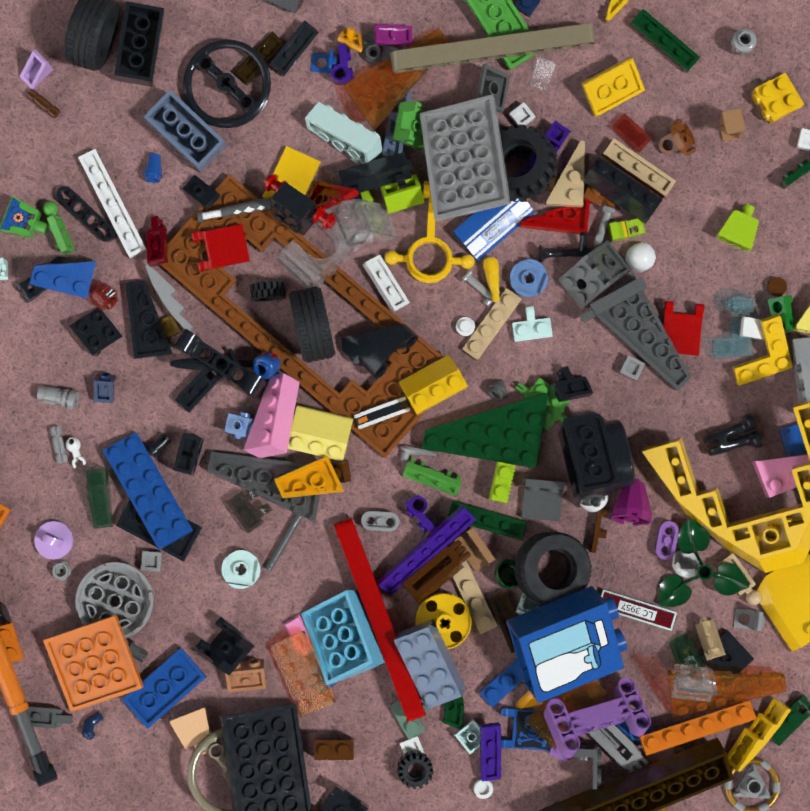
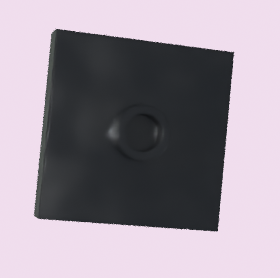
[699,630,754,685]

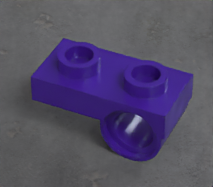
[331,44,354,86]
[405,496,436,533]

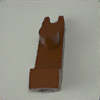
[590,507,608,553]

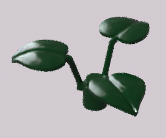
[659,519,749,607]

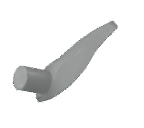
[400,445,437,462]

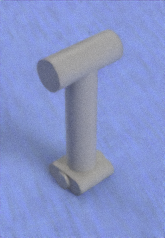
[594,206,615,247]
[461,270,501,307]

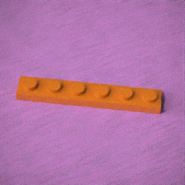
[639,700,757,756]

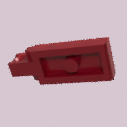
[146,216,168,267]

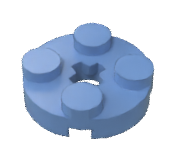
[510,259,548,298]

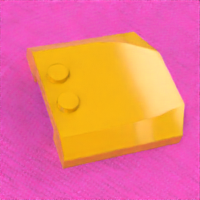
[757,554,810,652]

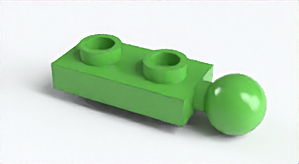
[43,201,75,254]

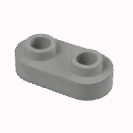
[361,511,400,532]

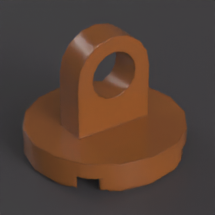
[659,119,696,156]

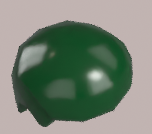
[494,559,518,589]

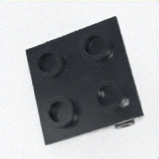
[69,307,122,357]

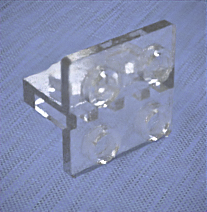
[671,664,718,702]

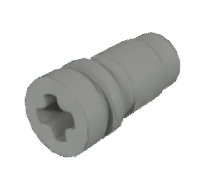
[37,385,79,410]

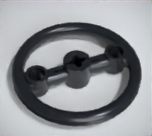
[183,39,271,128]

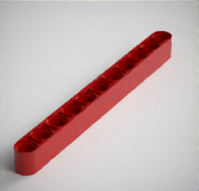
[333,517,426,723]

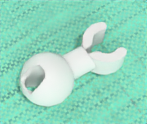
[65,437,86,468]

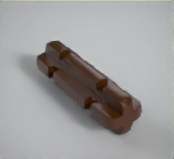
[26,89,60,118]

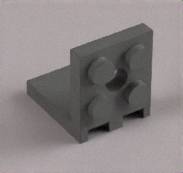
[558,241,631,309]

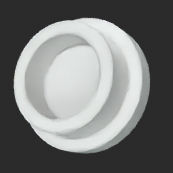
[456,317,475,336]

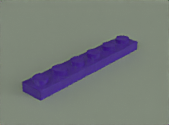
[376,505,476,596]

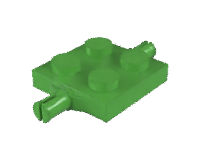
[515,377,570,431]

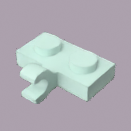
[512,306,553,342]

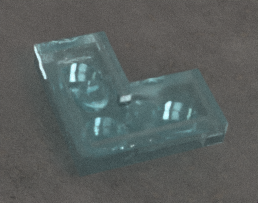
[712,318,753,359]

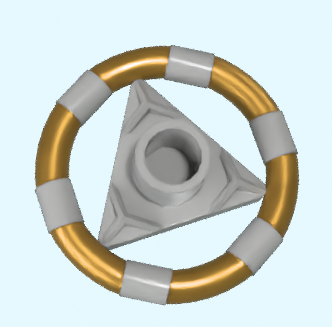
[724,757,781,811]

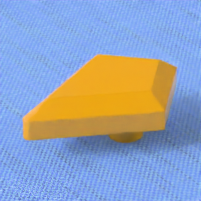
[338,27,363,52]
[515,691,545,709]

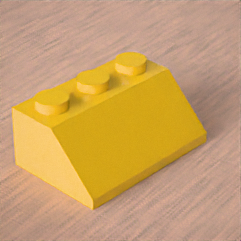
[398,355,468,416]

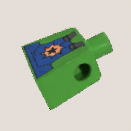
[0,196,48,239]

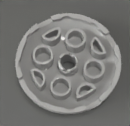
[75,562,154,638]

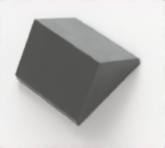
[476,64,510,112]

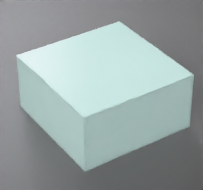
[454,719,480,754]

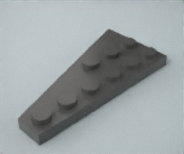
[597,271,691,391]
[207,452,321,523]

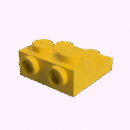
[752,72,805,124]

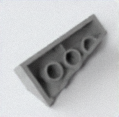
[791,337,810,403]

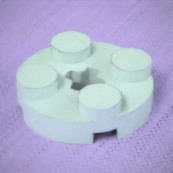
[221,550,261,589]

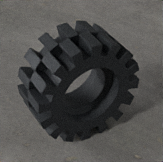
[250,281,286,302]
[397,751,434,789]

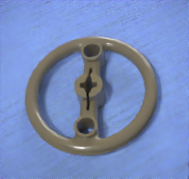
[187,728,233,811]

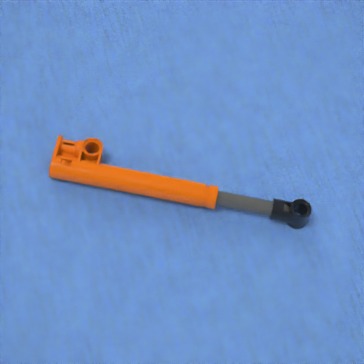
[0,635,58,787]

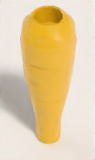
[483,256,500,302]

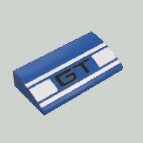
[453,199,535,262]

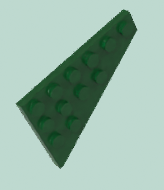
[422,394,548,468]

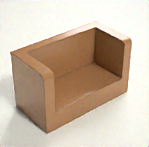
[718,108,746,142]

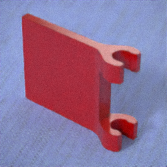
[191,224,250,272]
[663,301,704,356]

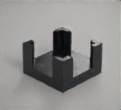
[196,617,254,676]
[318,784,369,811]

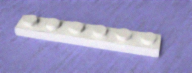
[78,149,147,259]

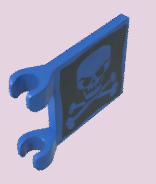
[500,707,551,751]

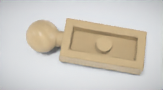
[717,553,762,605]

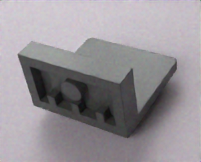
[521,479,565,521]
[574,743,602,789]

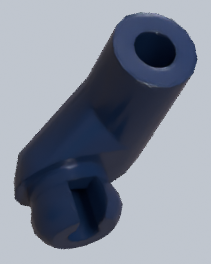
[82,711,104,740]

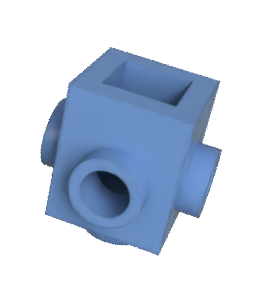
[224,411,255,440]

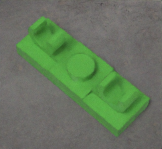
[403,457,462,496]

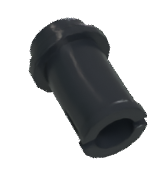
[147,433,171,458]

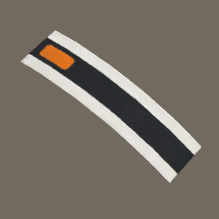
[354,397,410,429]

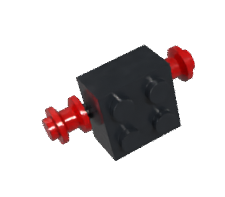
[264,174,337,236]

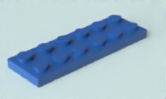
[102,432,193,550]

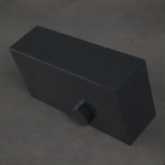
[114,1,164,87]

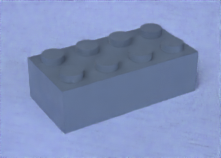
[144,90,227,173]
[394,619,466,709]

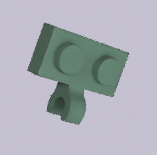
[390,700,430,740]

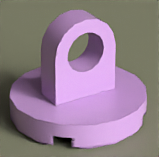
[34,521,74,560]

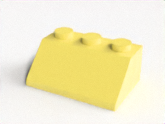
[288,405,354,462]

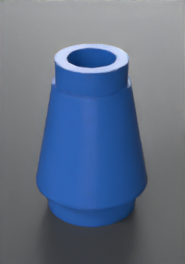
[144,153,162,183]

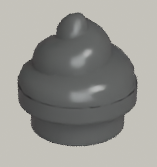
[488,380,507,400]

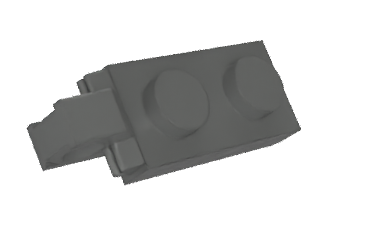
[17,706,73,728]

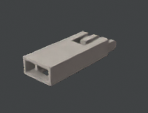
[589,725,649,772]

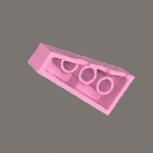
[243,373,300,458]
[752,454,810,498]

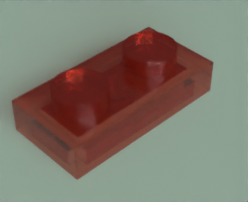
[611,113,652,153]

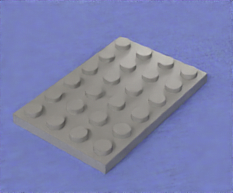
[420,94,511,222]

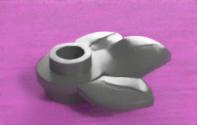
[364,31,399,63]

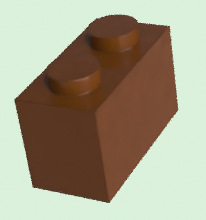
[314,738,354,760]

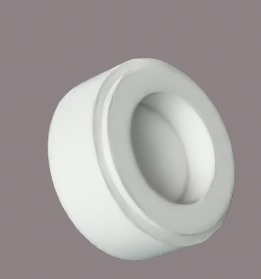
[474,779,493,799]

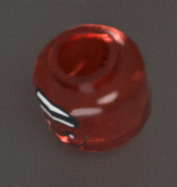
[89,282,118,311]

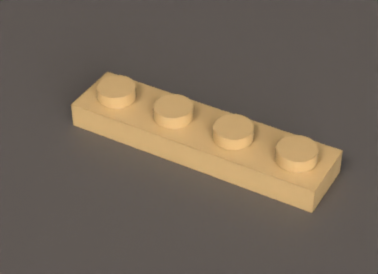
[603,139,676,198]
[462,288,522,361]
[453,561,497,635]

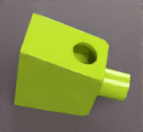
[715,204,759,252]

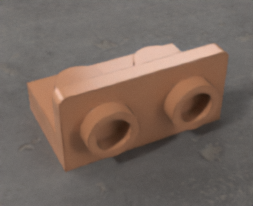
[225,658,267,693]

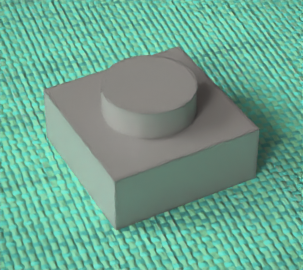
[619,355,645,381]
[141,551,163,572]

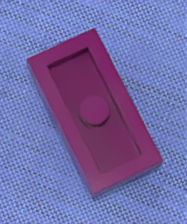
[374,24,412,46]

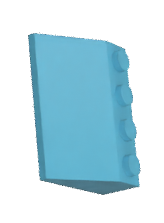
[301,590,385,686]

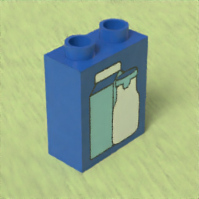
[506,586,627,703]

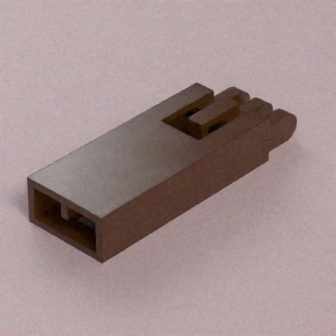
[402,540,471,604]

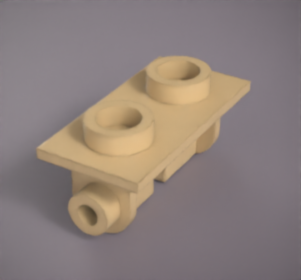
[695,618,726,661]

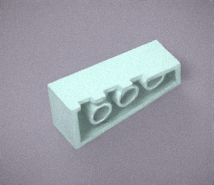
[305,102,382,164]

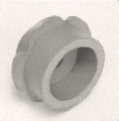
[52,561,71,580]

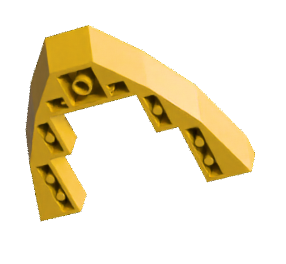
[642,400,810,573]

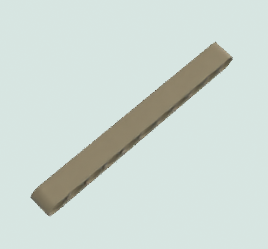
[390,23,596,73]

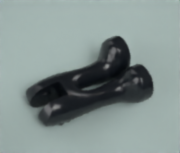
[703,413,762,456]

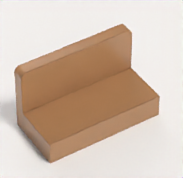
[454,528,495,572]

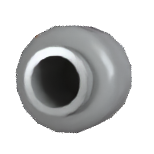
[730,28,757,56]

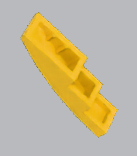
[727,698,791,772]

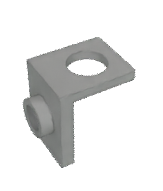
[733,608,765,631]

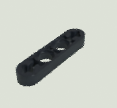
[56,186,116,243]

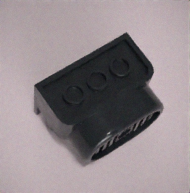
[558,413,635,506]

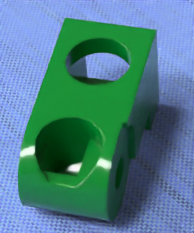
[768,295,795,332]

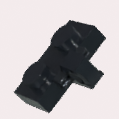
[551,366,593,402]

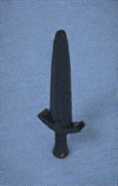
[170,348,255,376]

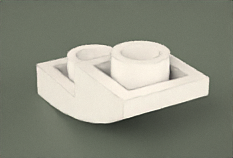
[740,317,765,341]

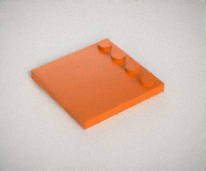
[43,614,144,712]

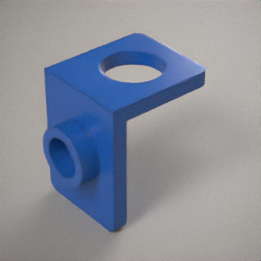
[311,49,337,74]

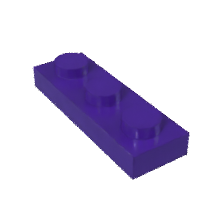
[480,722,501,782]

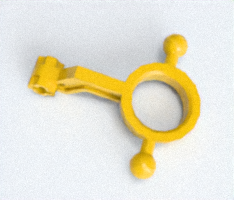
[384,181,475,284]

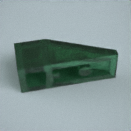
[86,469,113,529]

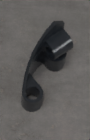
[342,324,418,379]

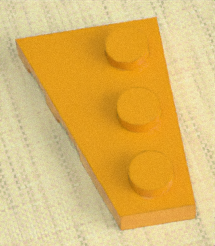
[274,456,344,498]

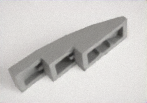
[145,264,195,332]

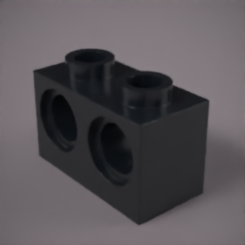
[173,433,204,476]

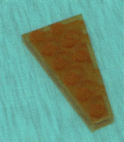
[343,28,449,131]
[666,670,786,717]

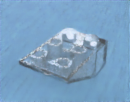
[335,199,398,246]

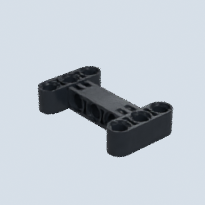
[175,329,267,400]

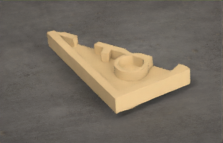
[546,141,585,207]

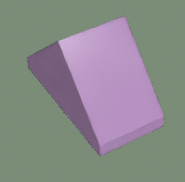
[19,50,53,89]

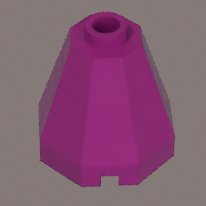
[611,478,652,526]

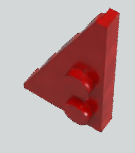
[309,181,359,209]
[520,199,590,234]

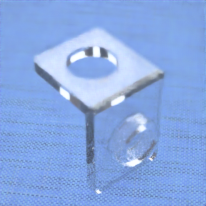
[529,57,556,91]

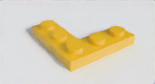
[732,314,793,386]

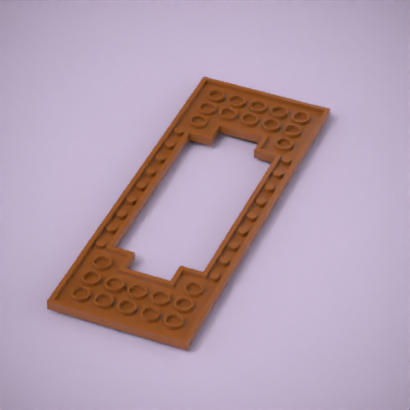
[160,174,460,458]

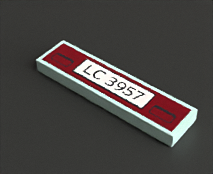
[601,589,677,631]

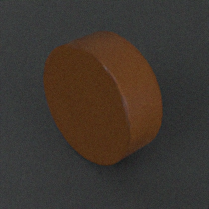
[767,277,787,297]

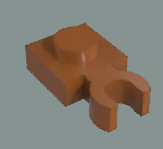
[583,185,616,208]

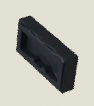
[182,175,221,210]

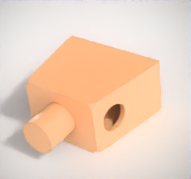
[170,706,212,755]

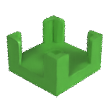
[393,101,427,150]

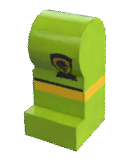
[608,218,646,243]

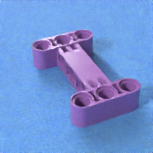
[543,677,651,758]

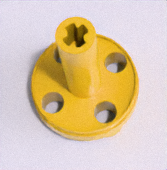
[416,593,472,649]

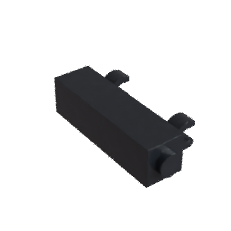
[338,152,413,202]

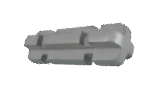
[50,426,68,464]

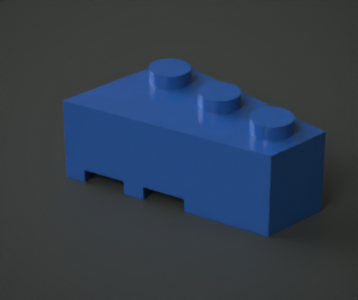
[29,260,96,299]

